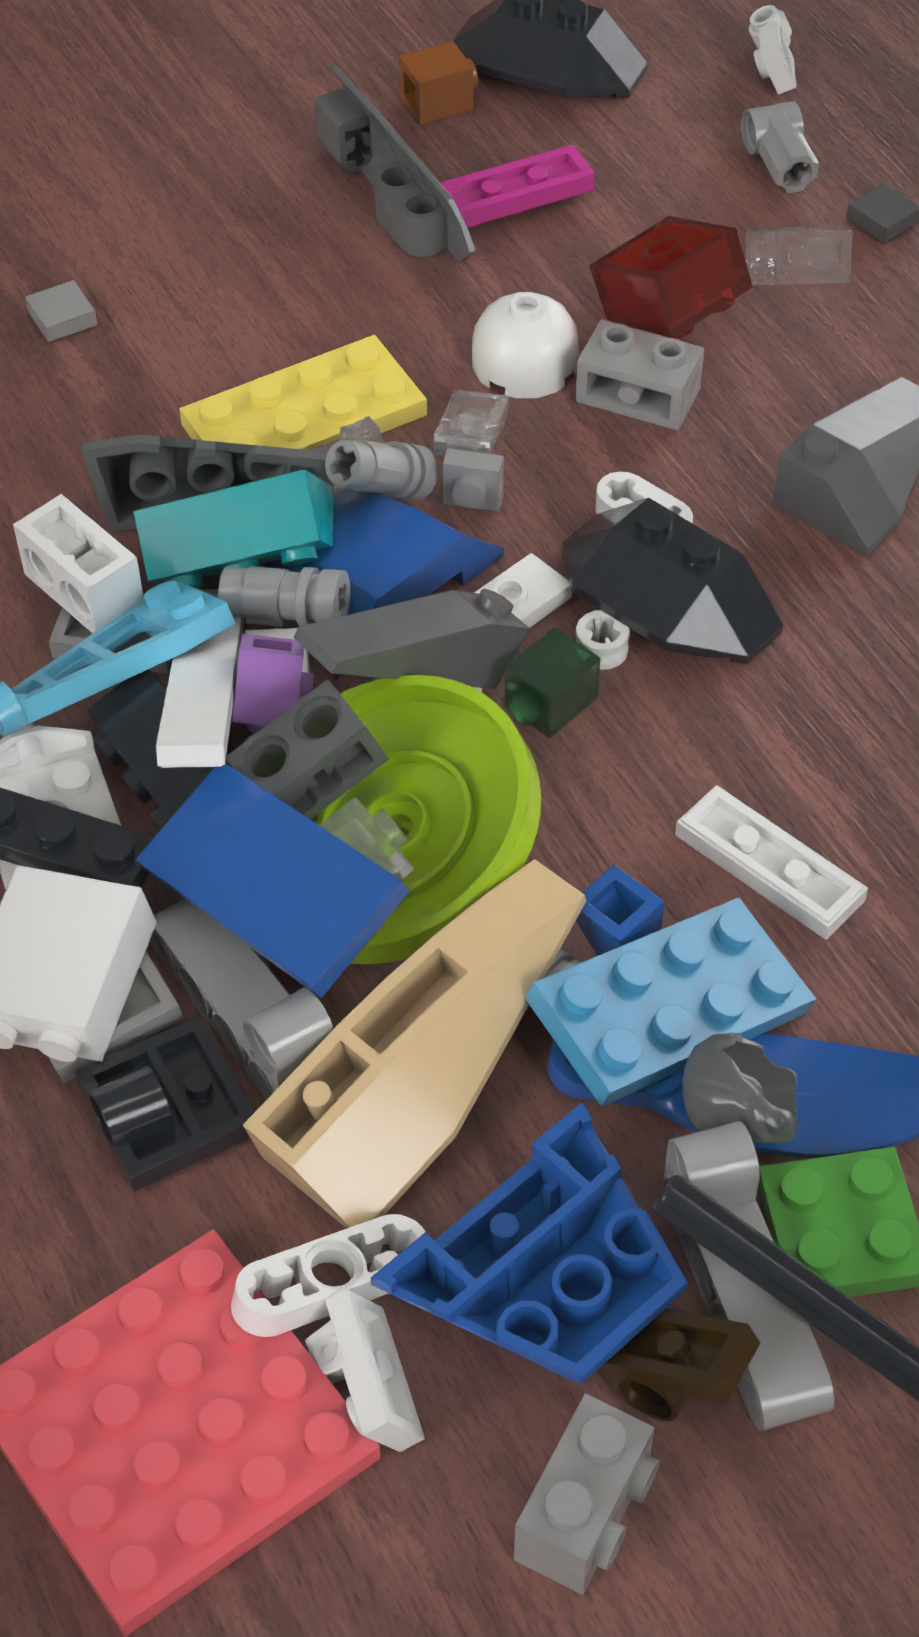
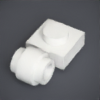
[749,5,796,95]

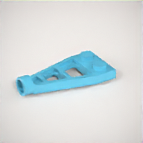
[0,581,236,737]

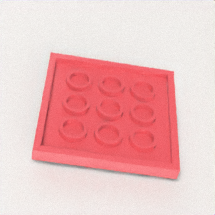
[0,1229,381,1637]

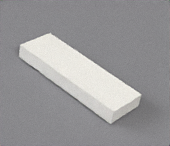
[675,785,868,940]

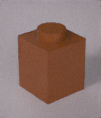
[399,41,478,125]

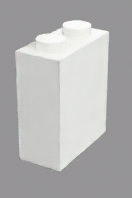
[0,865,157,1062]

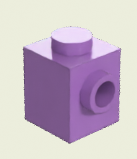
[232,633,314,733]

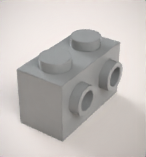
[575,319,705,431]
[514,1393,660,1595]

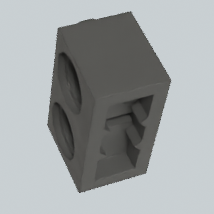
[226,679,389,819]

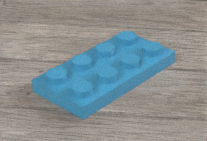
[525,898,816,1107]

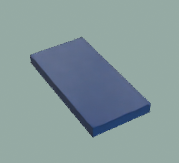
[135,763,410,998]

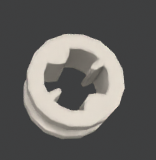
[575,610,630,670]

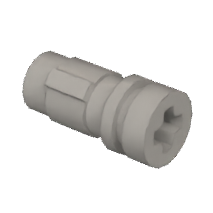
[325,440,438,501]
[218,566,351,627]

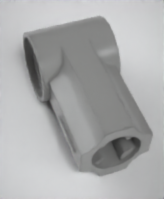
[741,101,819,193]

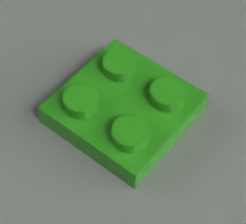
[758,1147,919,1297]

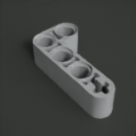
[149,899,334,1100]
[663,1121,835,1432]

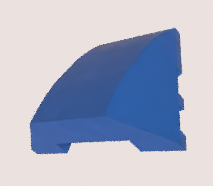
[264,489,504,680]
[370,1102,688,1384]

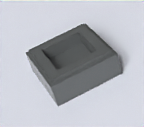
[846,183,919,243]

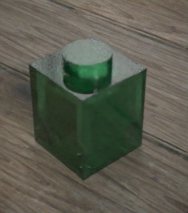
[505,627,601,738]

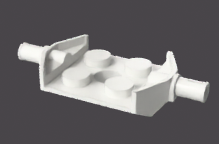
[0,722,121,890]

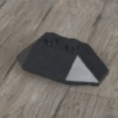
[453,0,647,98]
[562,498,783,664]

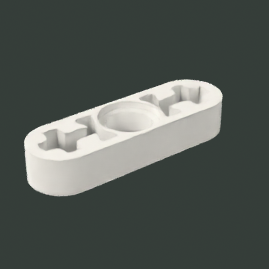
[231,1214,425,1337]

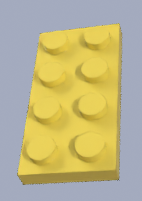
[179,334,427,455]

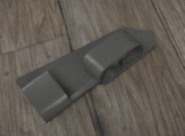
[315,64,476,263]

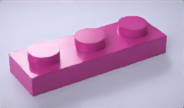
[440,145,595,227]

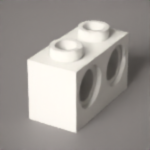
[13,494,144,633]

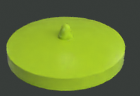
[310,675,541,964]

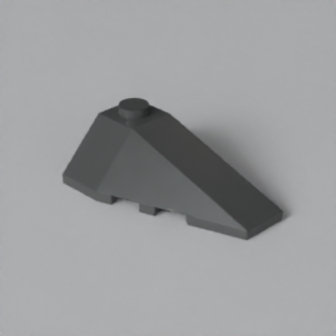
[773,377,919,557]
[81,435,335,533]
[293,589,530,689]

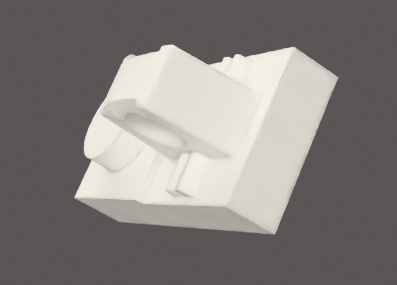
[305,1288,425,1452]

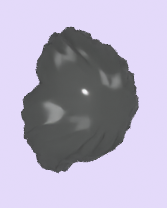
[682,1032,799,1144]

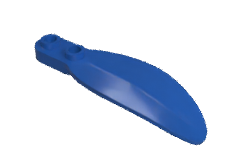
[547,1034,919,1159]

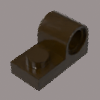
[600,1308,761,1422]

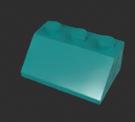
[133,469,334,589]

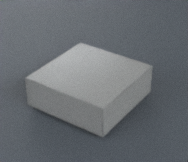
[25,280,97,342]

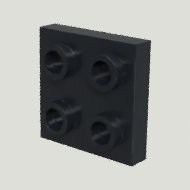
[75,1015,255,1191]

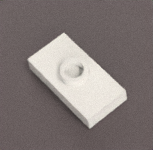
[474,553,572,628]

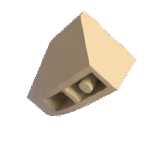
[243,859,586,1229]

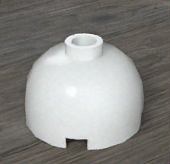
[472,292,579,398]

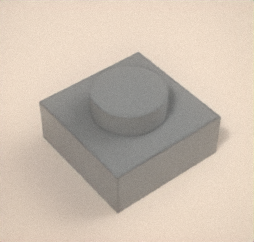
[443,448,504,512]

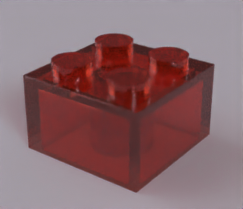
[589,216,753,339]

